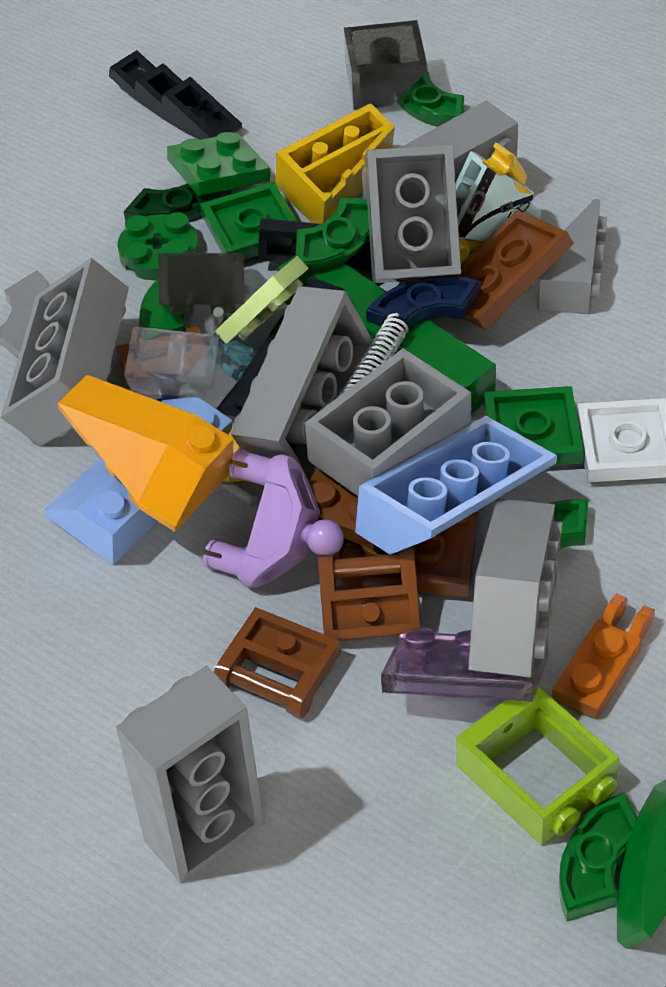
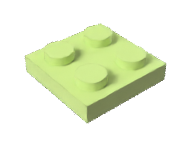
[215,256,309,344]

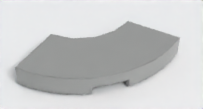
[0,271,49,358]

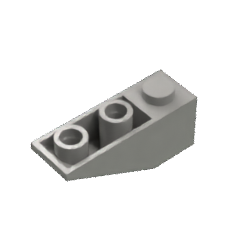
[539,199,607,314]

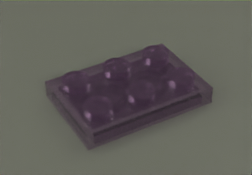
[381,628,548,701]

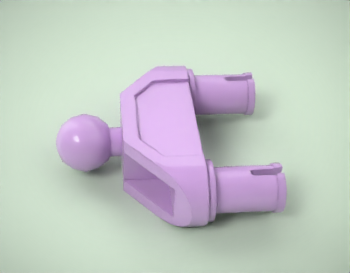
[203,449,344,588]

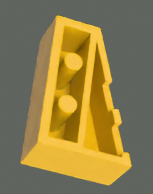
[275,103,395,224]

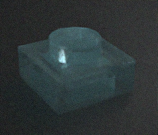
[205,341,256,381]

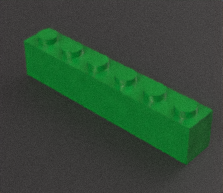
[278,255,496,413]

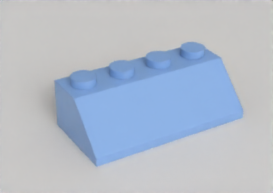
[44,397,232,565]
[355,416,557,555]

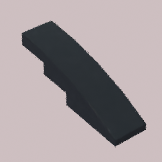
[109,50,242,140]

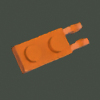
[552,593,655,720]

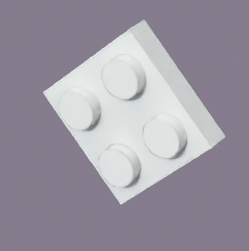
[577,398,666,482]

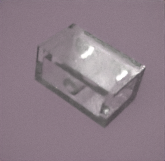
[124,327,225,401]

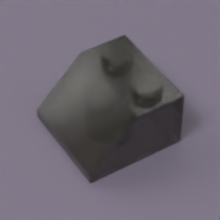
[344,20,428,110]
[158,253,245,313]

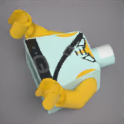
[455,142,541,264]

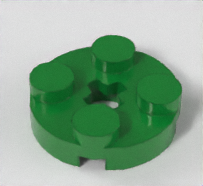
[117,212,199,281]

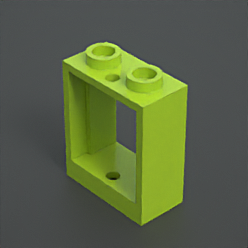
[456,680,619,846]

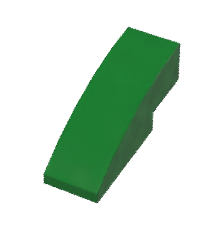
[617,780,666,948]

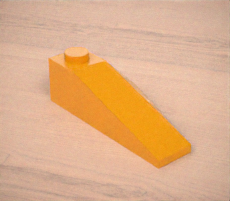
[58,375,234,532]

